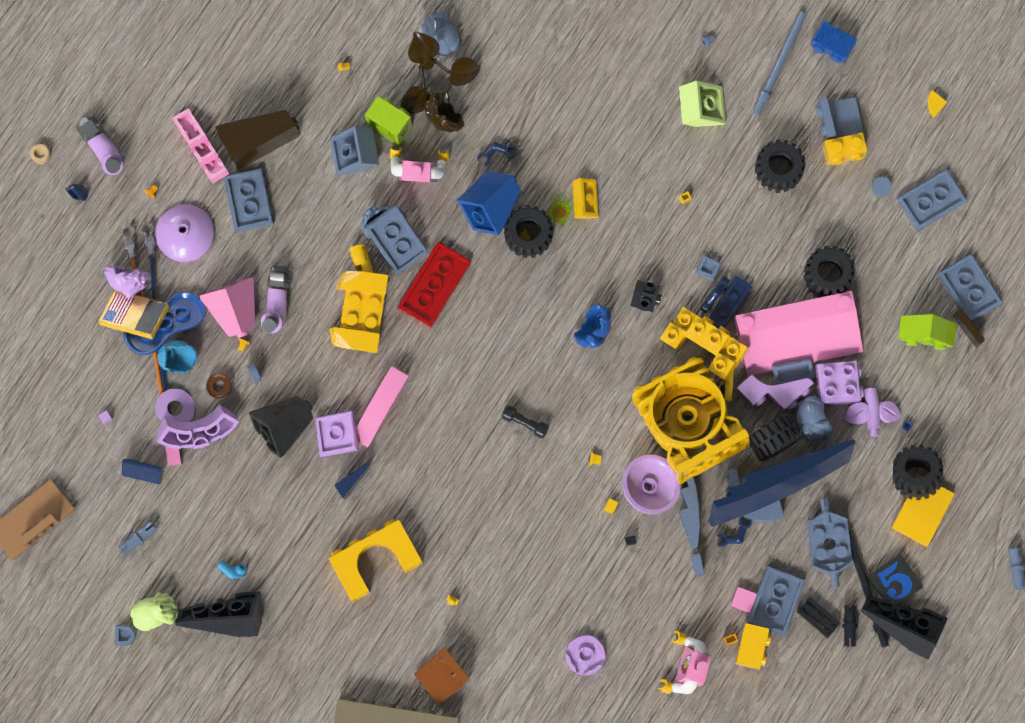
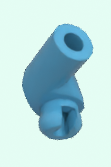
[217,560,247,579]

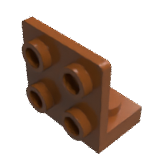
[414,647,470,705]

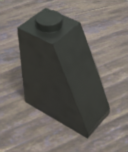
[249,396,313,458]

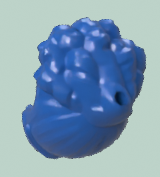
[573,303,611,348]

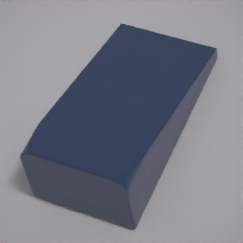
[335,463,370,499]

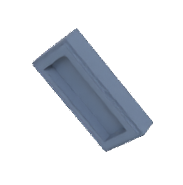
[772,358,815,385]

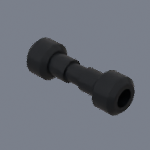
[502,405,549,439]

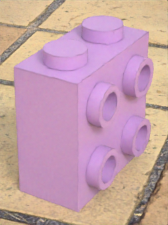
[815,361,864,406]

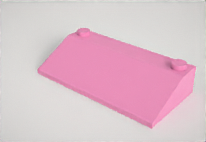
[734,291,863,377]

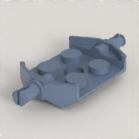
[807,499,853,588]

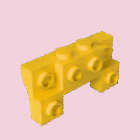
[660,307,750,381]

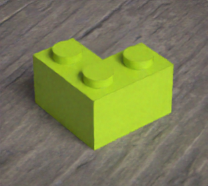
[898,314,957,350]

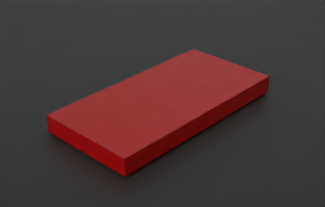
[397,242,472,328]

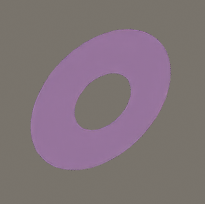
[155,389,195,422]

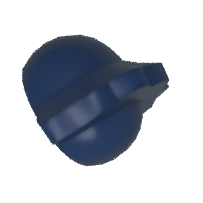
[65,184,88,201]

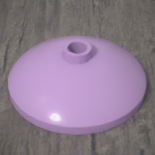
[155,204,214,262]
[622,455,681,514]

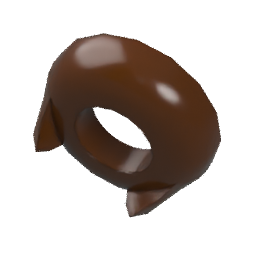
[206,373,231,399]

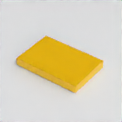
[891,475,955,547]

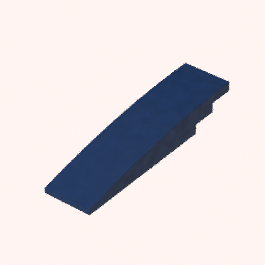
[709,439,856,527]

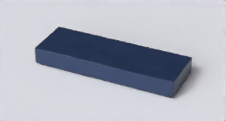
[708,276,753,329]

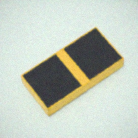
[720,371,734,404]

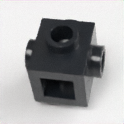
[630,280,662,312]

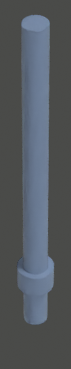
[752,12,806,116]

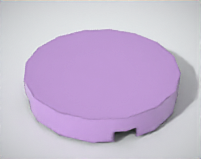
[566,635,606,676]

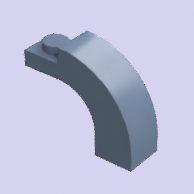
[725,468,784,523]

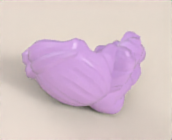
[104,265,150,298]

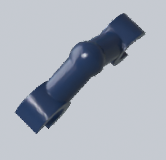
[477,142,517,167]
[700,276,731,313]
[716,516,752,547]

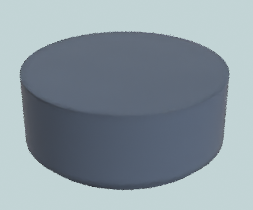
[871,177,892,197]
[247,363,262,384]

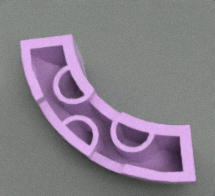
[156,404,239,449]

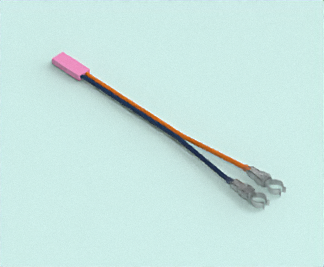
[122,222,182,467]

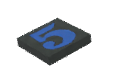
[867,554,923,605]

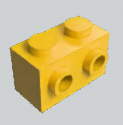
[822,132,867,165]
[735,623,772,670]

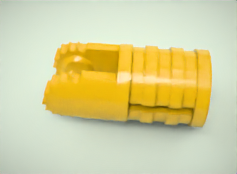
[349,244,374,273]

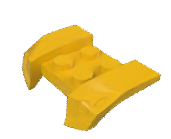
[330,271,388,353]

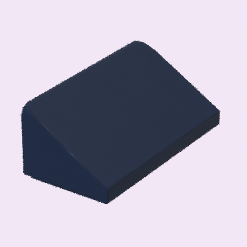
[122,459,164,484]

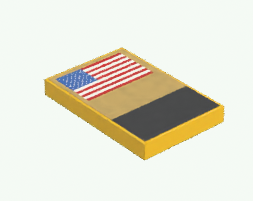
[99,290,169,339]

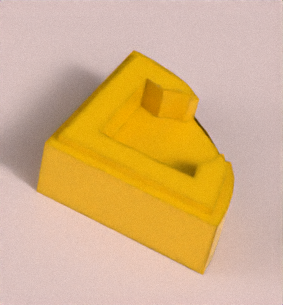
[927,90,947,118]

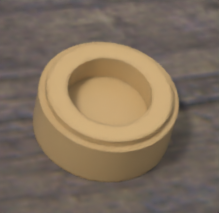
[30,144,51,164]

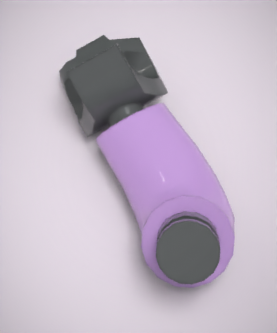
[76,117,123,175]
[261,266,292,333]

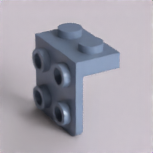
[815,98,863,140]

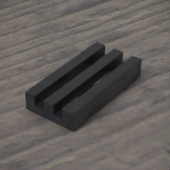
[796,597,841,639]

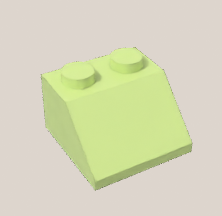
[679,81,726,127]

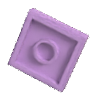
[315,411,359,457]

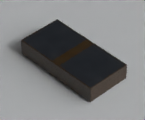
[953,309,985,348]

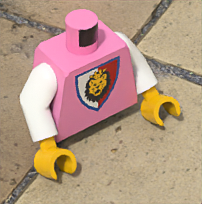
[389,146,450,182]
[658,631,711,694]

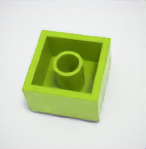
[365,96,412,146]

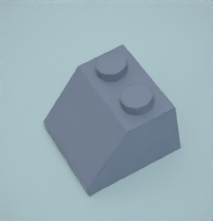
[330,126,379,176]

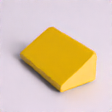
[572,178,599,219]

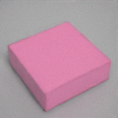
[731,587,757,613]

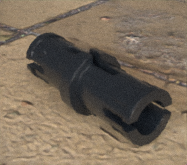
[842,605,858,647]

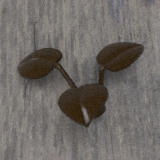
[400,32,480,114]

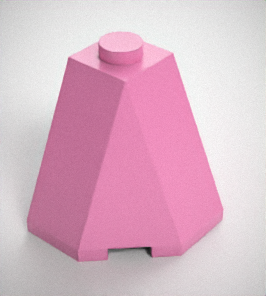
[200,277,255,338]

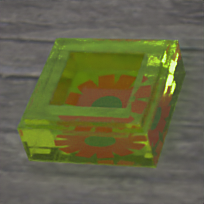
[547,199,573,225]

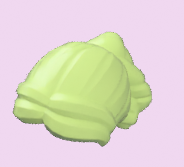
[131,592,178,631]

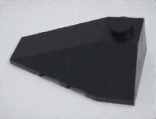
[175,591,262,637]
[861,596,948,660]

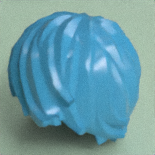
[157,340,198,375]

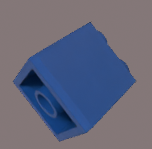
[457,171,521,235]

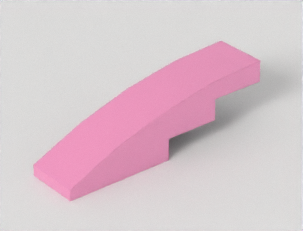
[172,108,229,184]
[356,366,409,447]

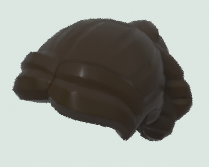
[424,91,465,133]

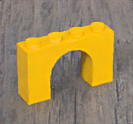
[328,519,423,603]

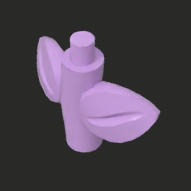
[845,388,901,437]

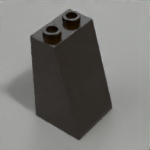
[215,110,300,170]

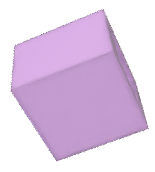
[98,410,113,425]

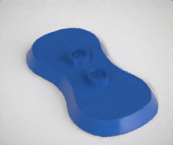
[123,292,206,355]

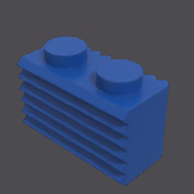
[811,21,857,63]

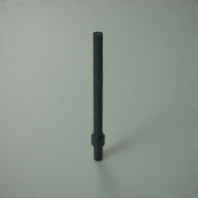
[849,530,889,648]

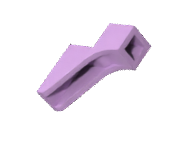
[736,375,813,412]

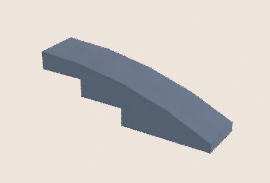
[679,474,700,551]

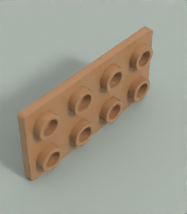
[0,480,75,560]

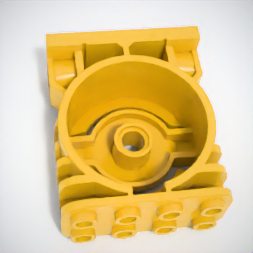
[632,357,749,485]

